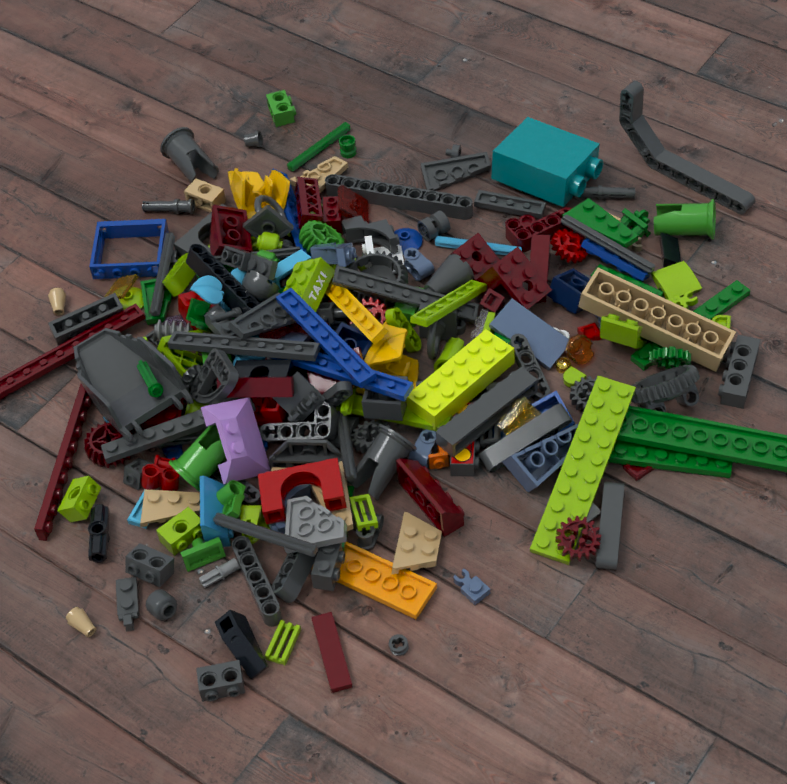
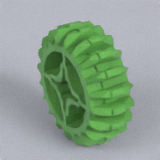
[298,220,345,253]

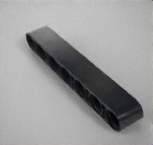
[186,244,267,335]

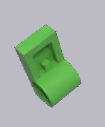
[216,480,246,518]

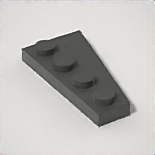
[420,152,491,191]

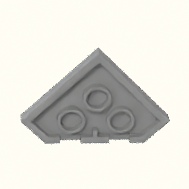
[284,496,347,554]

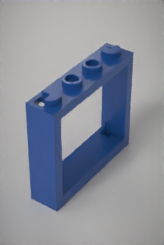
[89,219,169,279]

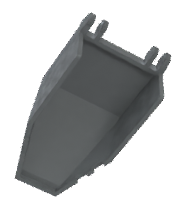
[73,328,193,442]

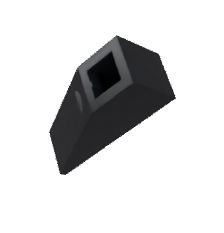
[215,610,268,679]

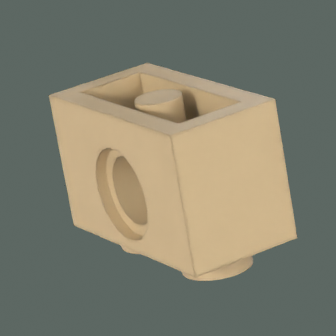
[184,179,226,213]

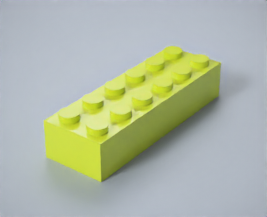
[406,329,515,431]

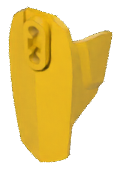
[228,168,290,219]
[356,321,419,395]

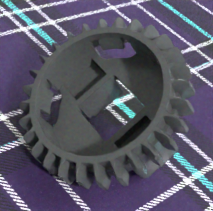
[345,251,408,308]
[631,365,700,412]

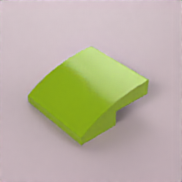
[651,261,702,299]

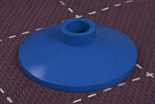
[394,228,423,255]

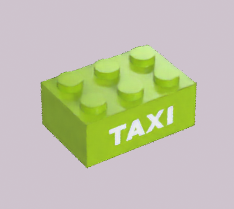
[283,257,335,312]

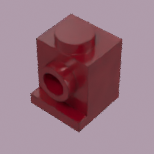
[479,288,505,313]

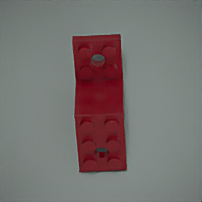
[451,233,552,309]

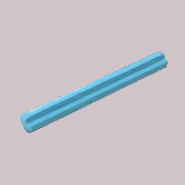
[435,236,522,256]

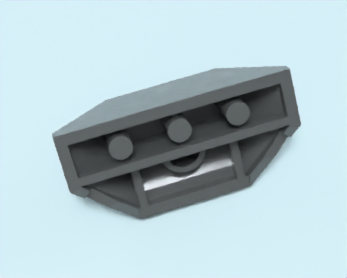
[269,439,342,469]

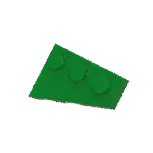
[140,279,172,325]

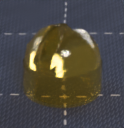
[556,357,571,373]

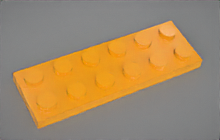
[311,541,437,620]

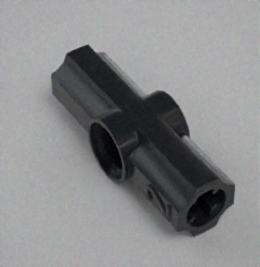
[88,504,110,563]

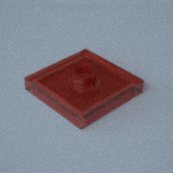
[338,185,369,224]

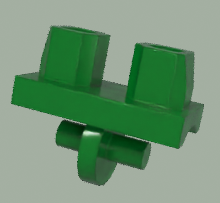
[621,208,651,237]

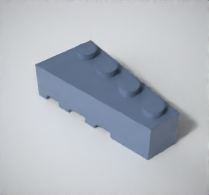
[502,424,578,492]

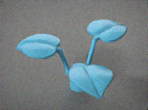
[190,268,262,338]

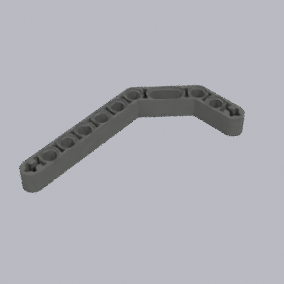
[619,80,756,214]

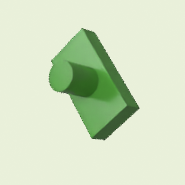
[180,537,226,572]

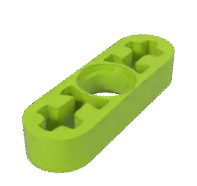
[385,307,421,352]

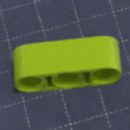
[162,253,196,297]

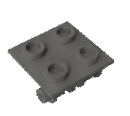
[272,371,326,423]

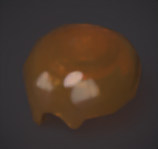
[565,334,594,365]

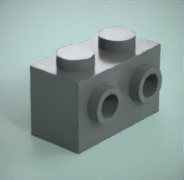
[311,543,345,591]

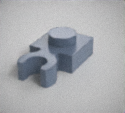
[453,569,490,605]

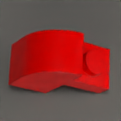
[254,397,287,426]

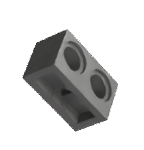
[125,543,174,587]
[196,660,245,701]

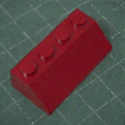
[396,458,465,537]

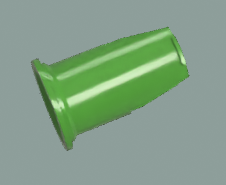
[654,199,716,240]
[169,425,226,492]

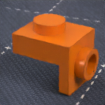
[428,445,449,469]

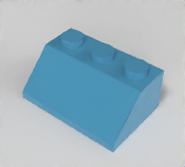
[200,476,234,547]

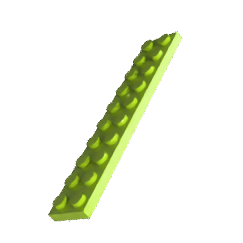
[530,376,636,565]

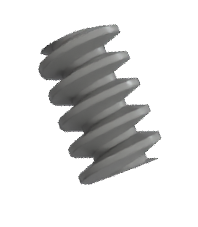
[153,319,193,342]

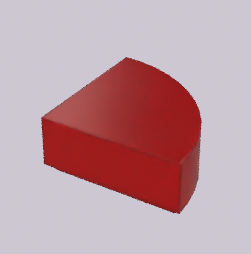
[577,322,602,341]

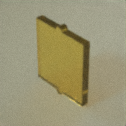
[104,274,139,299]

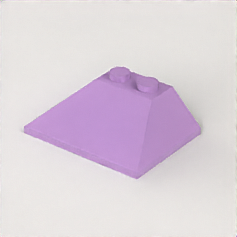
[201,397,271,484]

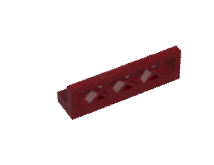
[294,176,323,229]

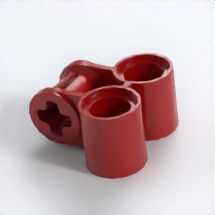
[142,455,179,491]

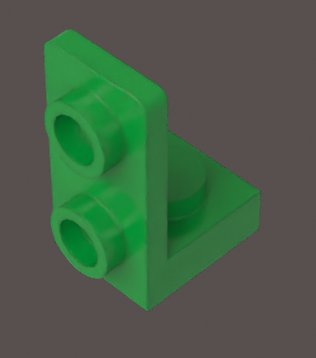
[186,298,211,331]

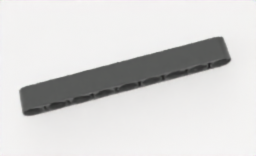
[325,174,473,220]

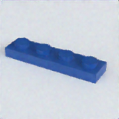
[581,239,650,281]

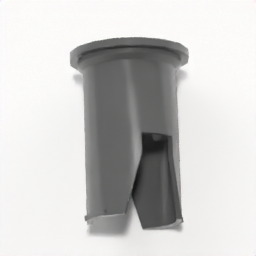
[160,127,219,183]
[346,424,417,501]

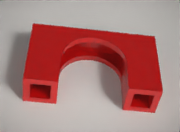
[258,458,347,525]

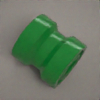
[339,135,357,159]

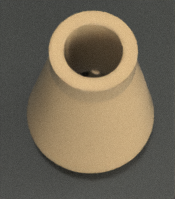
[48,288,66,316]
[66,607,96,637]

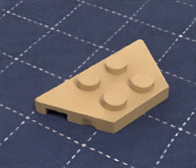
[392,512,442,574]

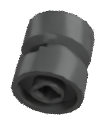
[417,210,451,242]

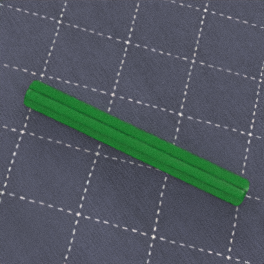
[287,122,351,172]

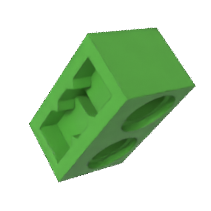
[266,90,296,127]

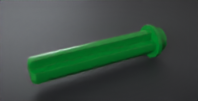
[137,360,163,397]

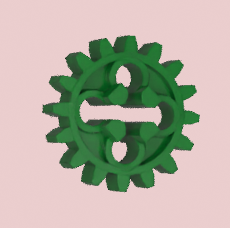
[649,346,691,369]

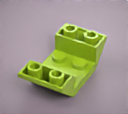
[600,313,648,349]

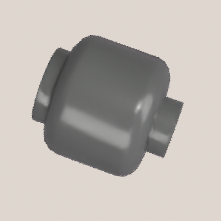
[146,589,177,621]

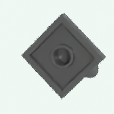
[243,195,294,240]
[419,304,457,360]

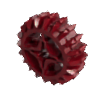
[84,421,134,468]

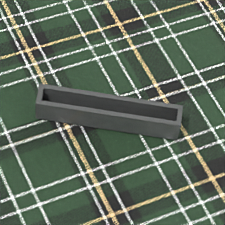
[436,367,538,457]

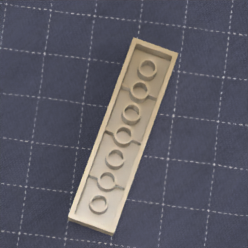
[578,268,736,372]

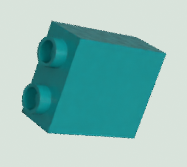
[491,117,604,207]

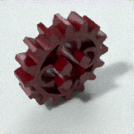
[555,516,601,562]

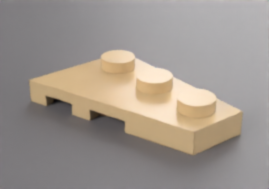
[290,156,348,195]
[140,489,200,527]

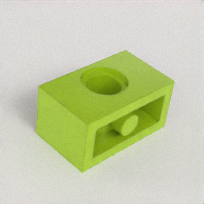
[57,476,102,523]
[156,507,203,556]

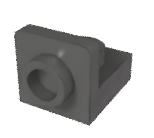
[123,458,152,490]

